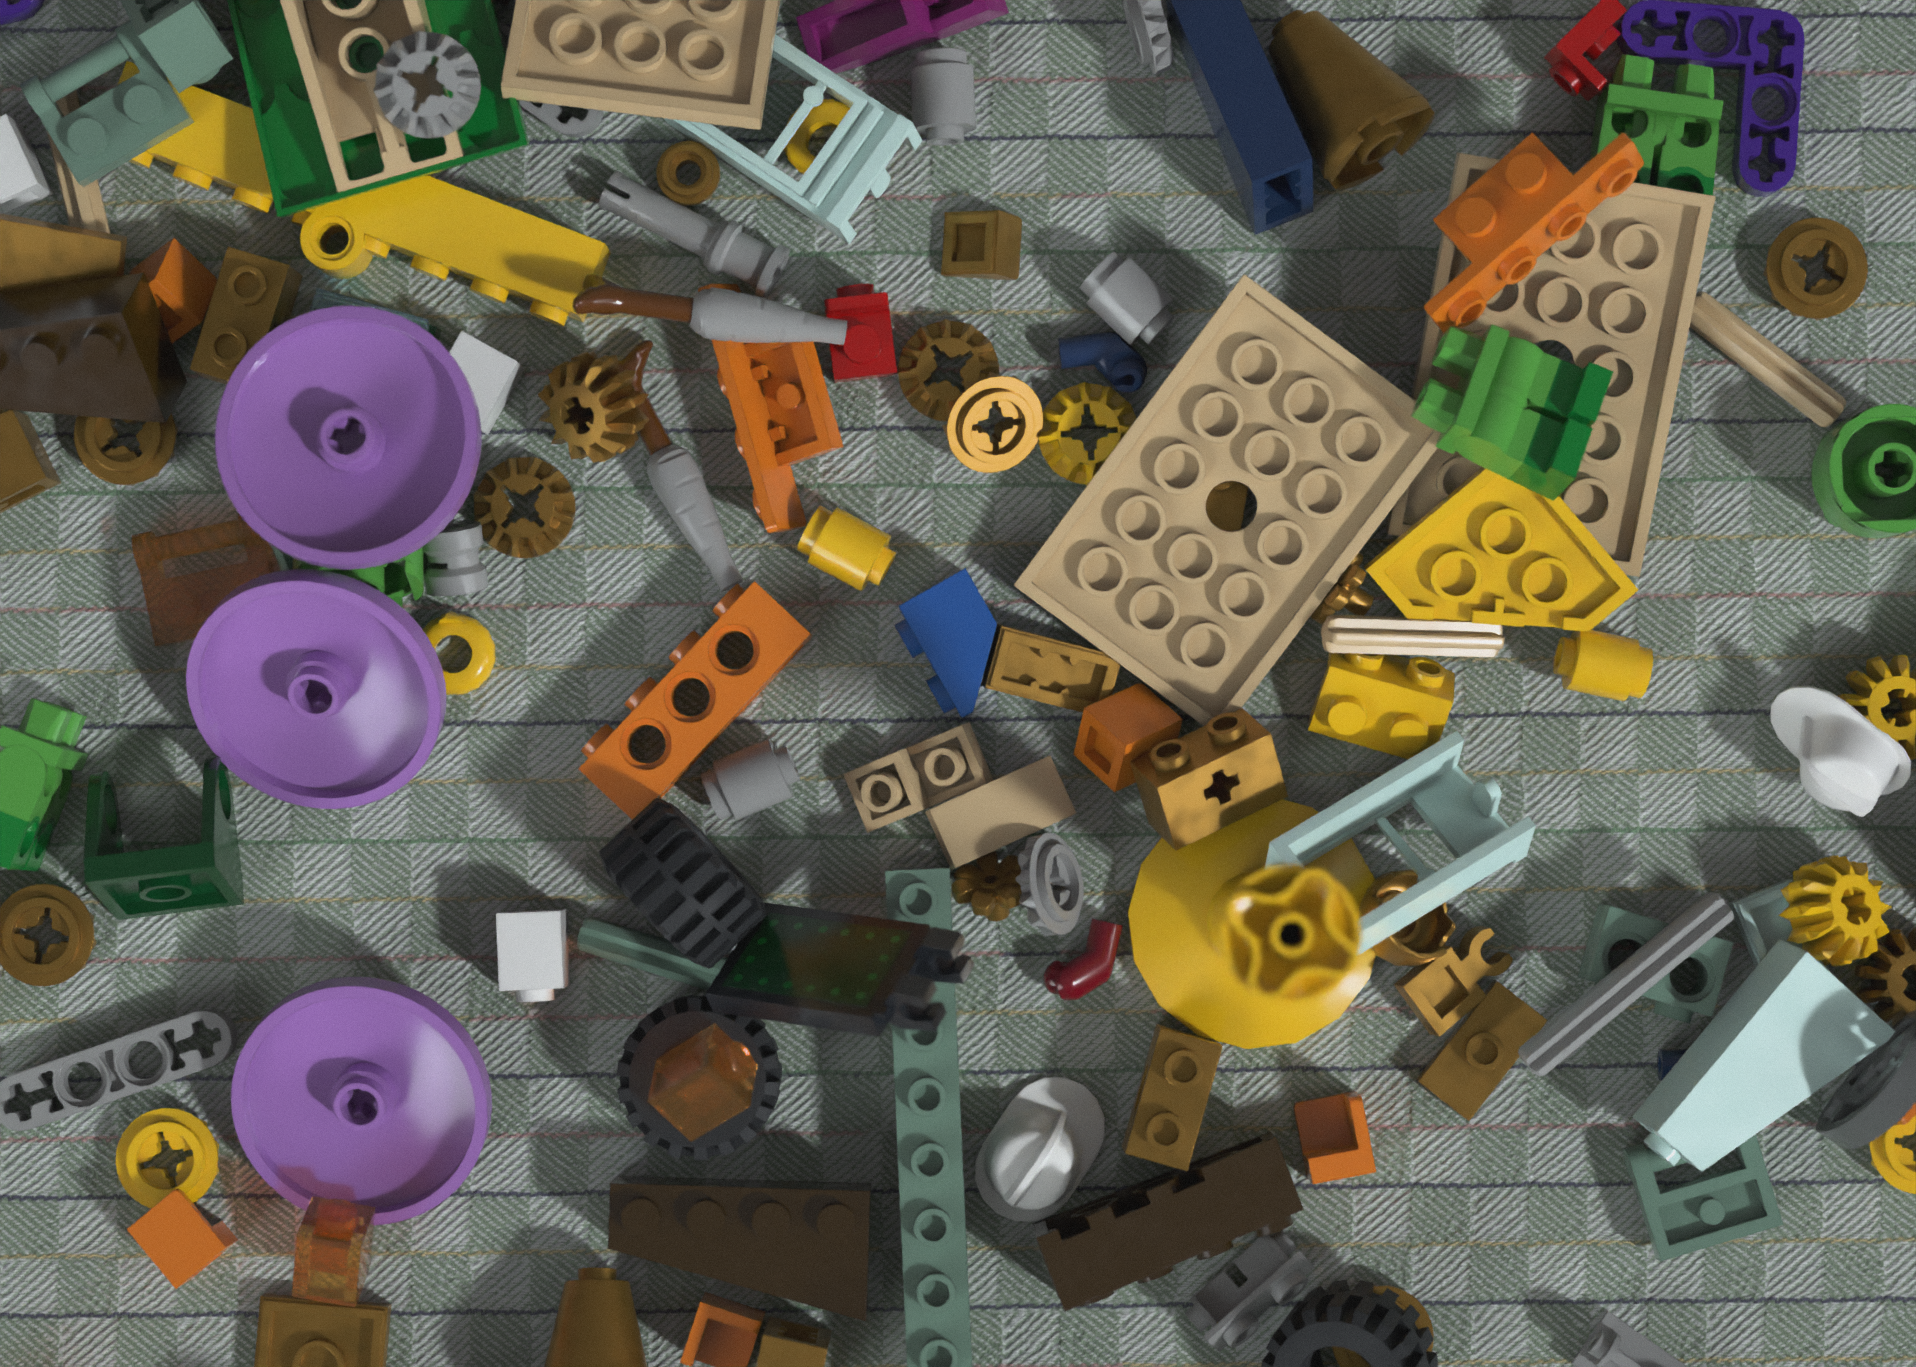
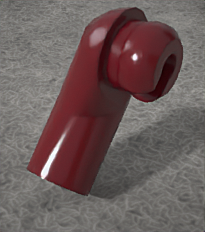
[1044,918,1123,1000]

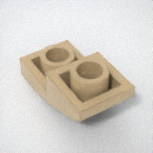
[843,722,993,833]
[925,755,1077,870]

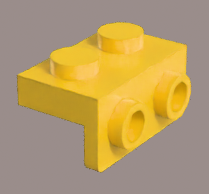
[1308,653,1455,759]

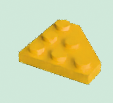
[1364,467,1638,632]

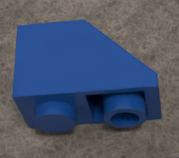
[894,568,997,719]

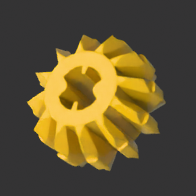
[1837,655,1916,760]
[1778,855,1892,967]

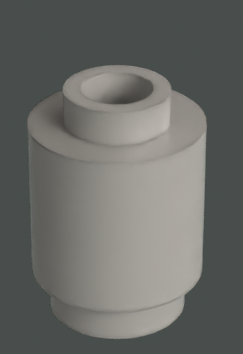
[910,48,976,146]
[1079,251,1175,345]
[701,738,801,821]

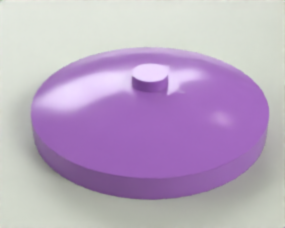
[215,306,482,570]
[186,569,447,809]
[231,977,492,1225]

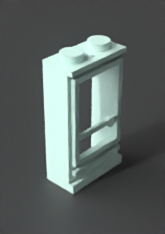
[664,34,923,244]
[1265,731,1536,955]

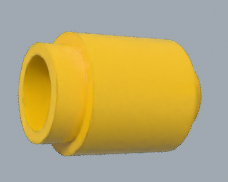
[797,505,896,592]
[1553,630,1653,701]

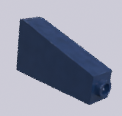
[1166,0,1314,235]

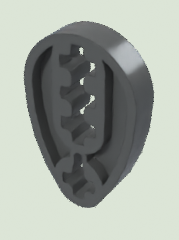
[1816,1010,1916,1149]

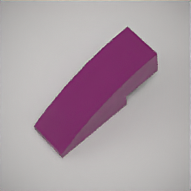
[796,0,1009,74]

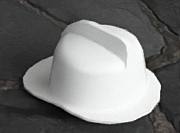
[1771,686,1911,817]
[975,1077,1105,1222]

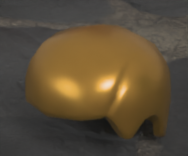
[1359,869,1456,966]

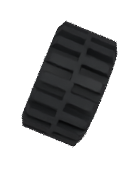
[599,798,767,969]
[616,994,782,1160]
[1261,1280,1438,1367]

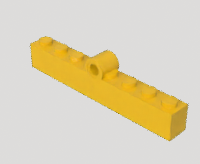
[117,61,611,326]

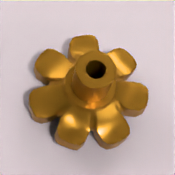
[1311,552,1374,624]
[951,851,1022,921]

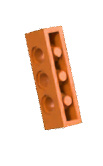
[578,581,813,820]

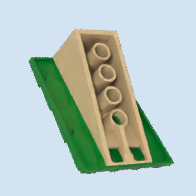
[227,0,530,217]

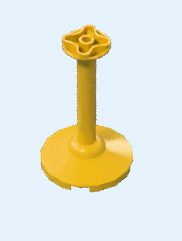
[1127,799,1376,1049]

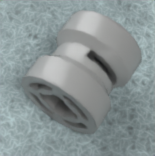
[423,520,488,596]

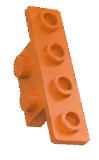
[1424,132,1644,333]
[698,284,844,533]

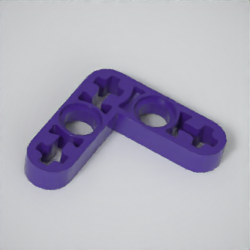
[1616,0,1805,197]

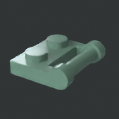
[20,20,194,187]
[1622,1134,1783,1262]

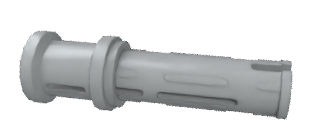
[599,171,790,299]

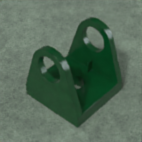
[84,756,244,920]

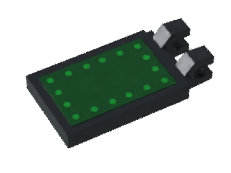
[705,903,974,1037]

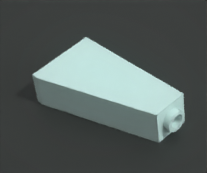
[1632,939,1896,1171]

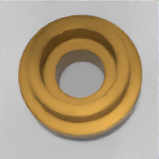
[656,141,720,206]

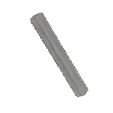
[1518,892,1734,1077]

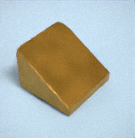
[941,210,1022,280]

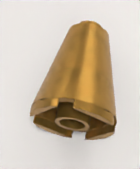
[1268,10,1435,190]
[544,1268,647,1367]

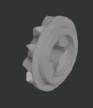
[1121,0,1174,75]
[374,31,481,138]
[1015,833,1084,936]

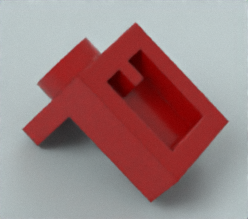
[1544,0,1627,101]
[824,284,897,383]

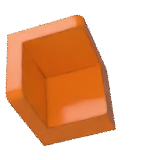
[129,238,217,344]
[1073,683,1183,792]
[1293,1091,1376,1184]
[126,1189,238,1289]
[680,1292,765,1367]

